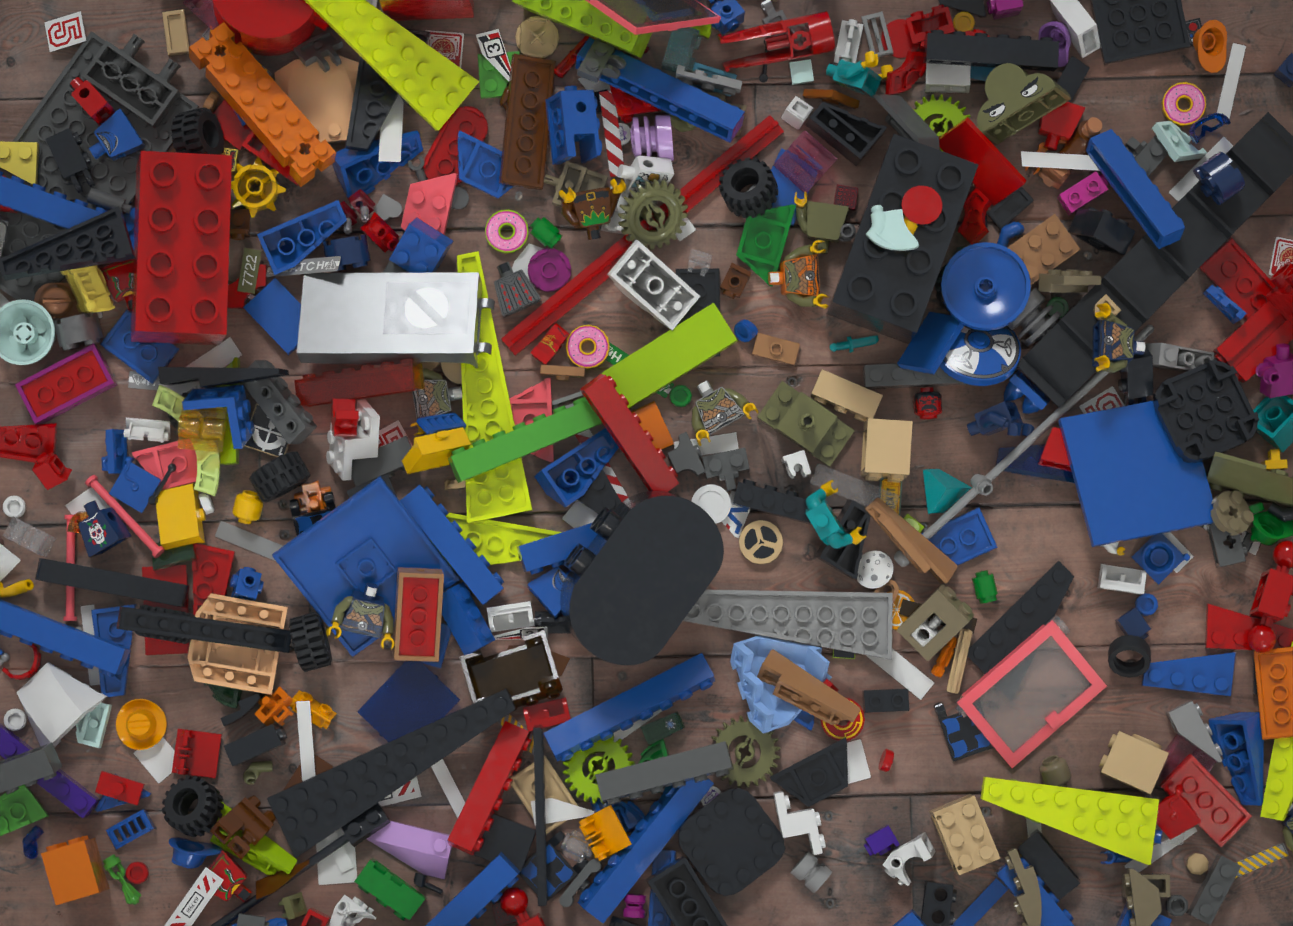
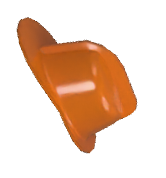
[1193,20,1227,73]

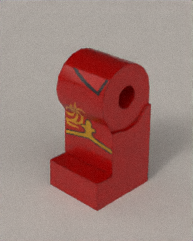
[530,323,570,365]

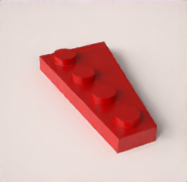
[0,423,57,463]
[191,543,235,616]
[1205,604,1293,650]

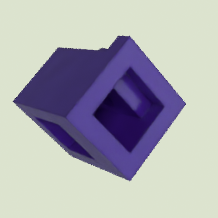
[864,825,900,856]

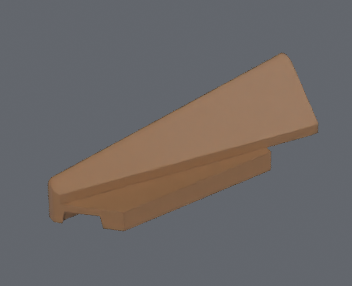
[865,498,957,584]
[757,649,861,725]

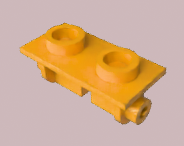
[290,690,337,729]

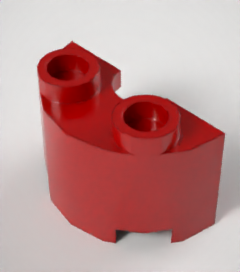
[906,5,955,44]

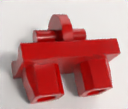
[360,212,400,252]

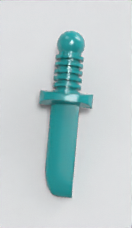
[830,335,879,353]

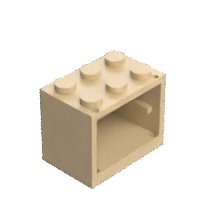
[860,418,913,483]
[929,794,1000,875]

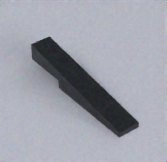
[158,367,289,388]

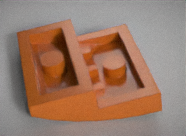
[631,401,674,450]

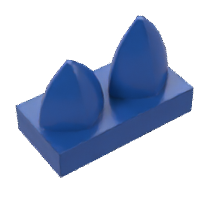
[1004,370,1051,414]

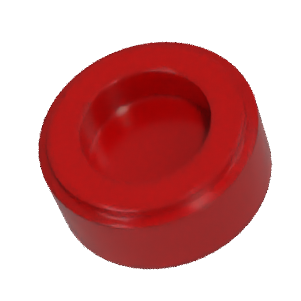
[878,749,894,772]
[126,862,149,884]

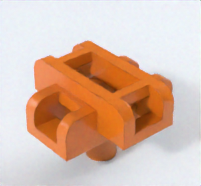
[294,480,331,512]
[255,686,294,726]

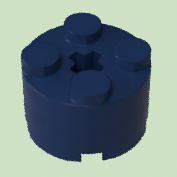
[1193,152,1245,205]
[323,235,371,271]

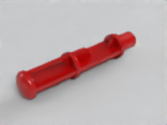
[554,36,589,78]

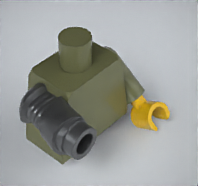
[794,192,856,254]

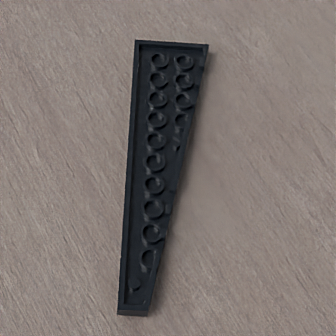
[267,688,516,858]

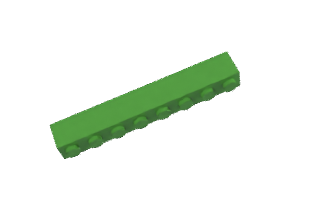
[448,397,603,483]

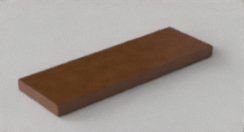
[499,54,556,190]

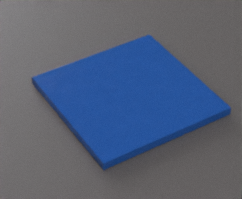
[1058,401,1214,547]
[272,476,460,657]

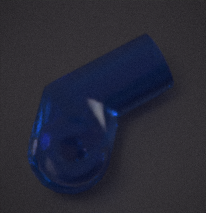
[22,825,44,859]

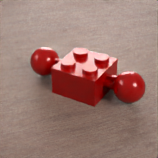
[1248,541,1293,653]
[500,887,546,926]

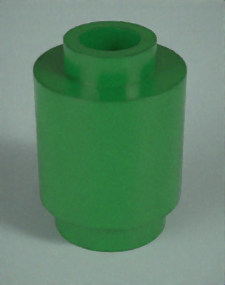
[530,217,563,249]
[972,570,998,604]

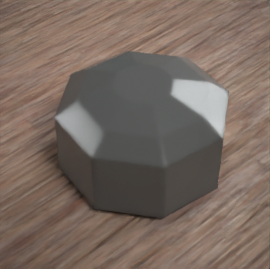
[1166,895,1188,916]

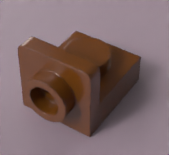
[230,209,251,240]

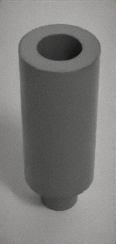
[87,187,132,214]

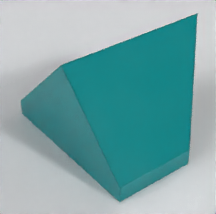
[923,469,972,514]

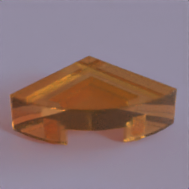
[67,511,88,533]

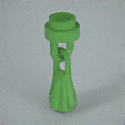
[103,854,141,905]

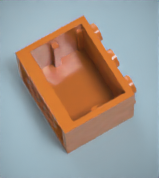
[41,835,110,905]

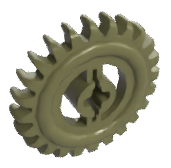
[618,179,688,250]
[711,715,781,788]

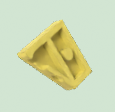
[0,141,39,185]

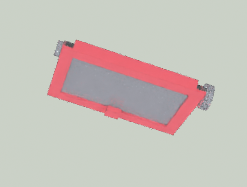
[955,615,1107,768]

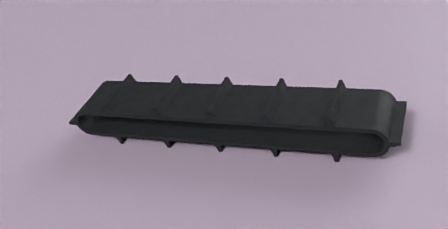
[1017,112,1293,408]

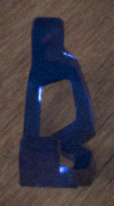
[1189,113,1231,144]

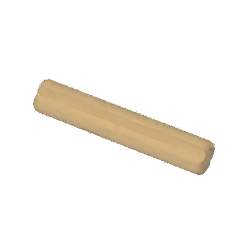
[947,628,973,694]

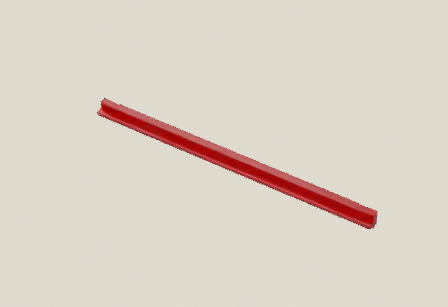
[501,115,784,356]

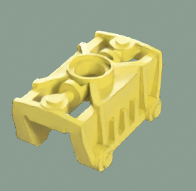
[60,265,115,313]

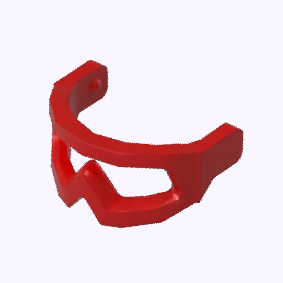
[2,643,41,680]

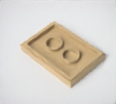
[511,755,578,834]

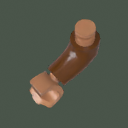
[1039,117,1102,189]

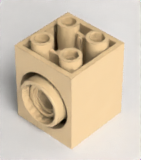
[1099,731,1169,796]

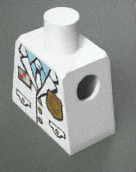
[617,156,674,203]

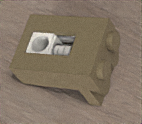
[897,584,974,661]

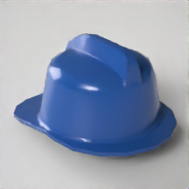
[169,837,222,869]

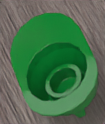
[1250,511,1293,546]

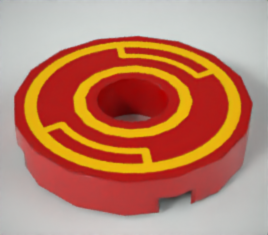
[820,698,865,741]

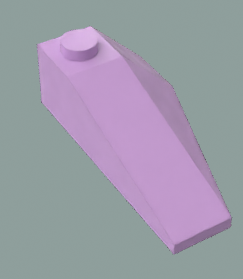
[367,821,452,879]

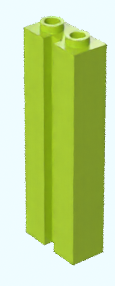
[602,303,738,409]

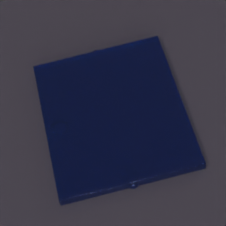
[357,661,460,742]

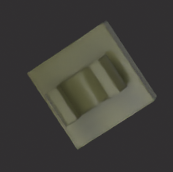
[278,892,307,920]

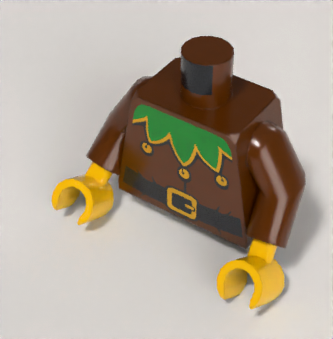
[559,179,626,240]

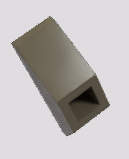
[1123,868,1162,926]

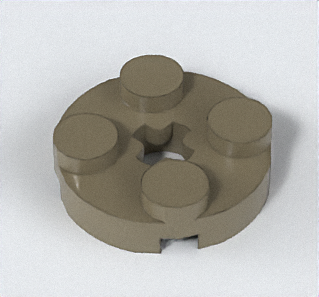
[1211,491,1254,536]

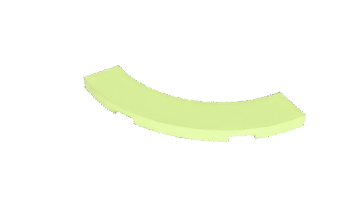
[152,385,220,497]

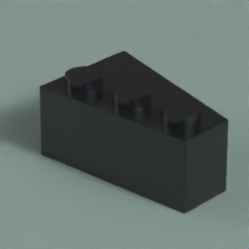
[806,102,887,166]
[815,499,871,580]

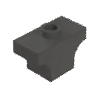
[667,432,706,477]

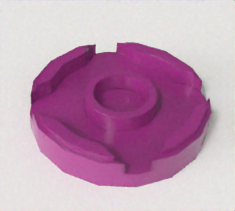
[528,248,571,292]

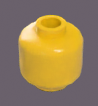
[232,490,263,524]

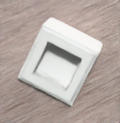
[781,96,814,130]

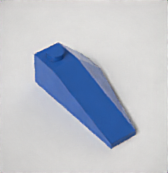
[333,130,423,198]
[257,200,347,275]
[534,428,619,507]
[1208,712,1264,806]

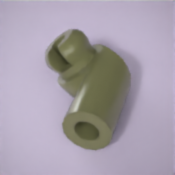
[670,114,696,132]
[243,761,273,785]

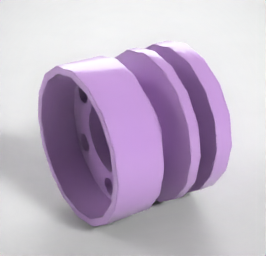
[630,114,674,161]

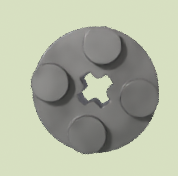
[54,312,103,350]

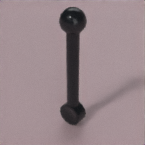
[759,39,769,83]
[148,463,176,505]

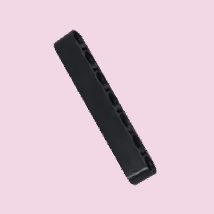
[35,558,190,608]

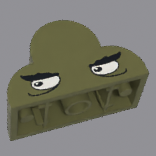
[977,63,1071,145]

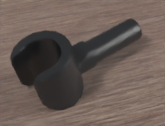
[414,873,443,895]

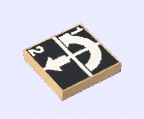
[245,404,290,457]

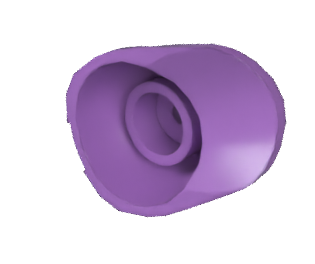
[1038,21,1071,67]

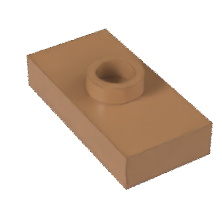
[752,333,800,366]
[540,365,585,381]

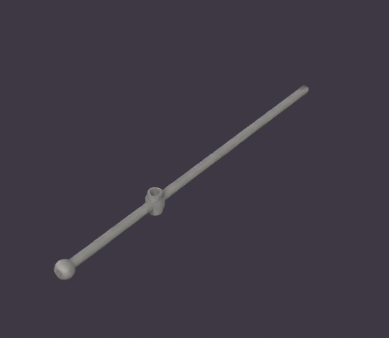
[894,325,1154,567]

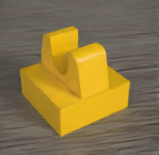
[1261,449,1288,471]

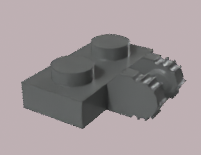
[294,28,343,72]
[577,39,626,83]

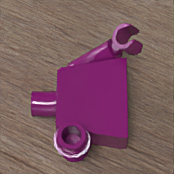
[1256,343,1293,398]

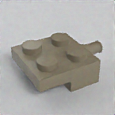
[544,161,608,207]
[1039,269,1101,293]

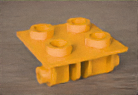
[579,805,632,861]

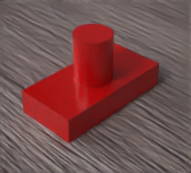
[95,771,145,805]

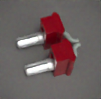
[340,189,375,234]

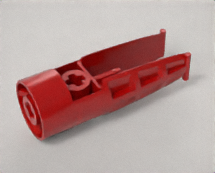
[717,11,835,72]

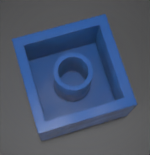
[389,218,454,273]

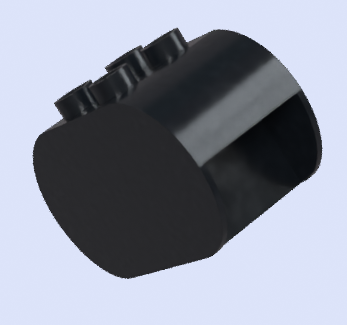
[560,491,724,665]

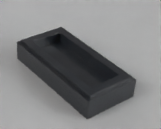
[987,186,1034,230]

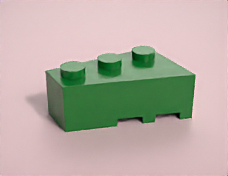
[354,858,427,921]

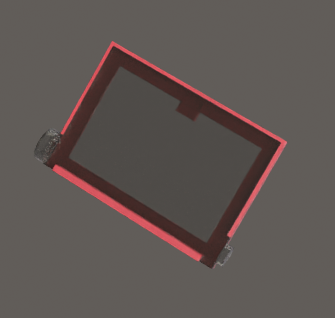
[579,0,721,35]

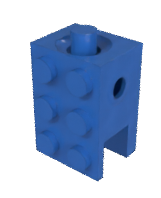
[545,86,602,165]

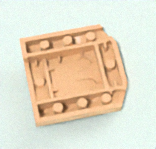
[274,55,359,143]
[187,593,288,695]

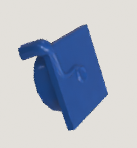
[109,456,161,513]
[1131,534,1190,585]

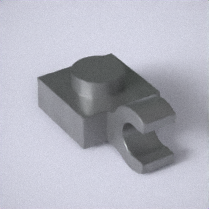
[760,0,791,37]

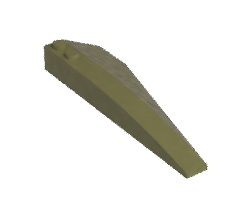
[1207,452,1293,506]

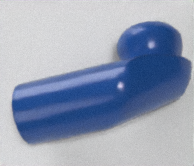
[997,222,1024,247]

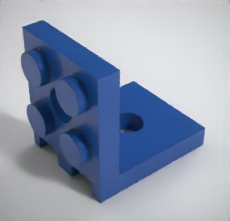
[182,385,254,449]

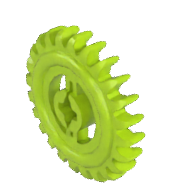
[913,94,971,152]
[562,735,635,804]

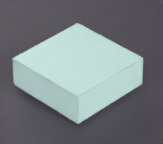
[789,59,814,85]

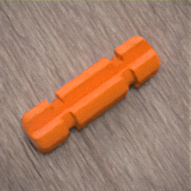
[931,637,957,678]

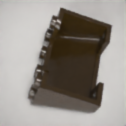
[460,630,563,712]

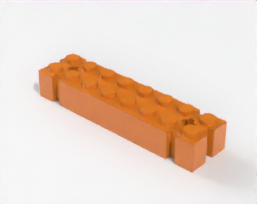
[189,22,336,187]

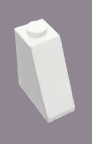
[1050,0,1100,59]

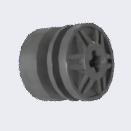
[1007,288,1061,347]

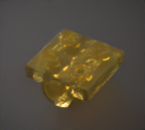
[178,405,227,453]

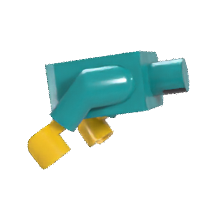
[826,51,893,98]
[805,480,866,548]

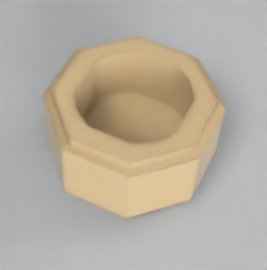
[1186,853,1209,875]

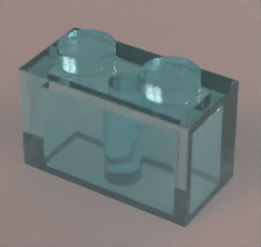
[661,27,702,73]

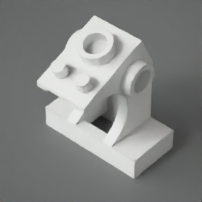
[883,832,936,886]
[329,895,376,926]

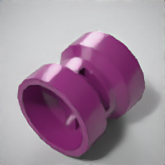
[623,894,646,918]

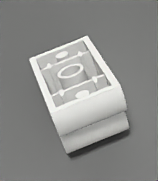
[607,240,700,330]

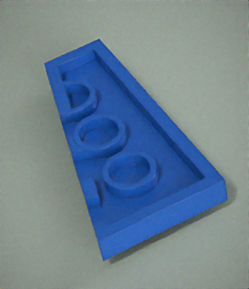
[91,604,137,698]
[1142,652,1236,696]

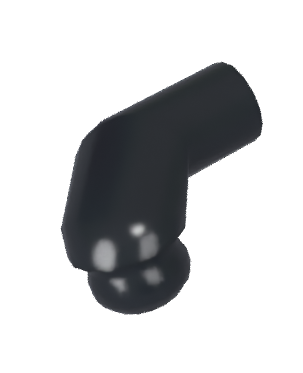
[1267,502,1293,522]

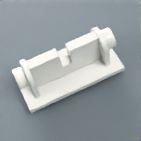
[833,19,863,64]
[124,417,171,443]

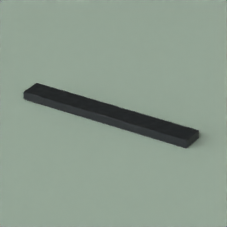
[116,606,291,653]
[533,725,548,906]

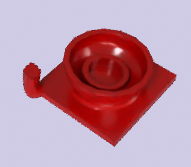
[1156,784,1202,840]

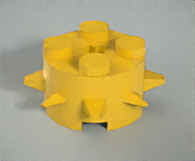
[231,157,286,218]

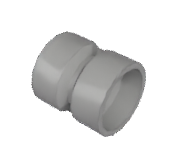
[790,851,832,893]

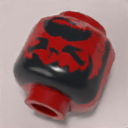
[913,387,943,420]

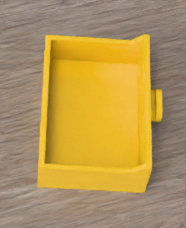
[402,427,471,474]
[154,483,206,550]

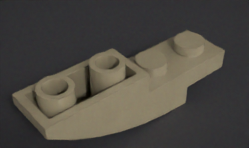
[1004,848,1042,926]

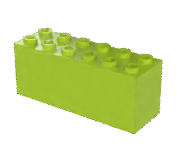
[512,0,659,58]

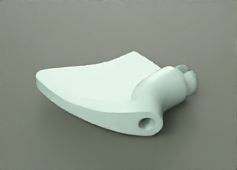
[866,205,919,251]

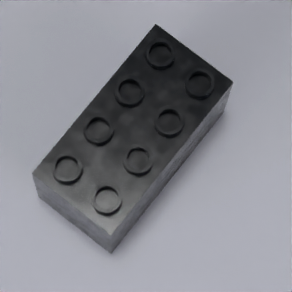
[826,134,979,344]

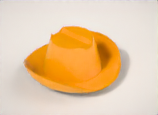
[116,699,167,750]

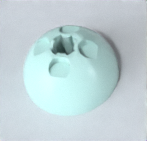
[0,299,55,365]

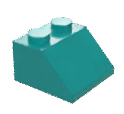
[1253,395,1293,453]

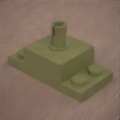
[757,381,855,467]

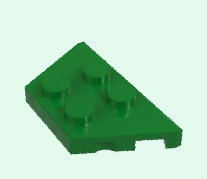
[736,204,796,287]

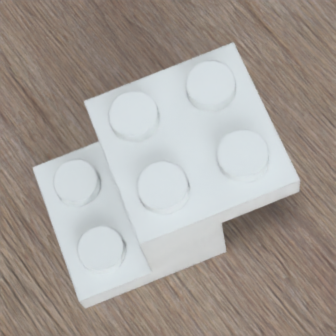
[326,399,380,481]
[773,791,826,855]

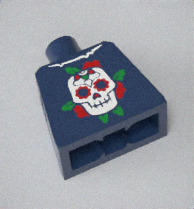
[78,500,132,557]

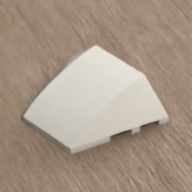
[17,662,107,748]

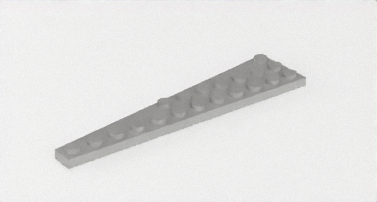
[683,590,893,660]

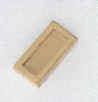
[162,9,190,56]

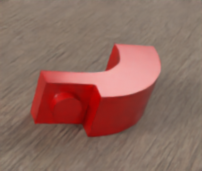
[331,399,359,437]

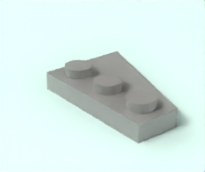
[676,65,742,96]

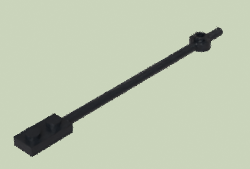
[210,803,391,926]

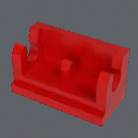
[523,697,571,731]

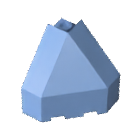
[730,635,832,734]

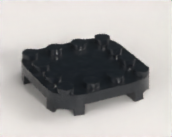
[1153,359,1259,463]
[677,788,786,896]

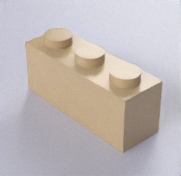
[811,369,883,423]

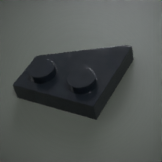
[577,469,622,514]

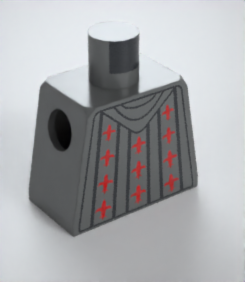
[494,262,542,318]

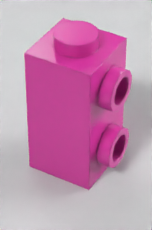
[1057,171,1108,216]

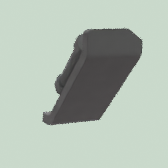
[872,94,940,150]

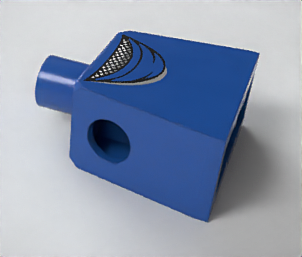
[89,109,146,161]
[527,566,571,619]

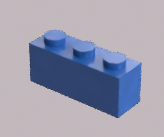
[442,582,495,655]

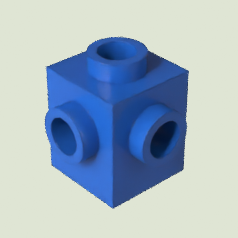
[711,0,745,35]
[230,567,264,601]

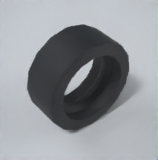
[1108,635,1151,678]

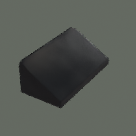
[1057,56,1090,103]

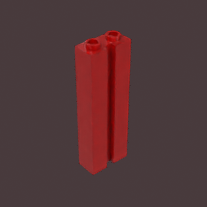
[1213,300,1293,383]

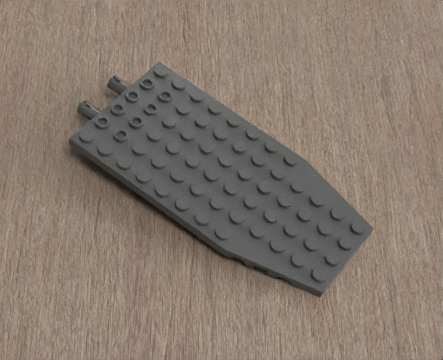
[0,31,199,301]

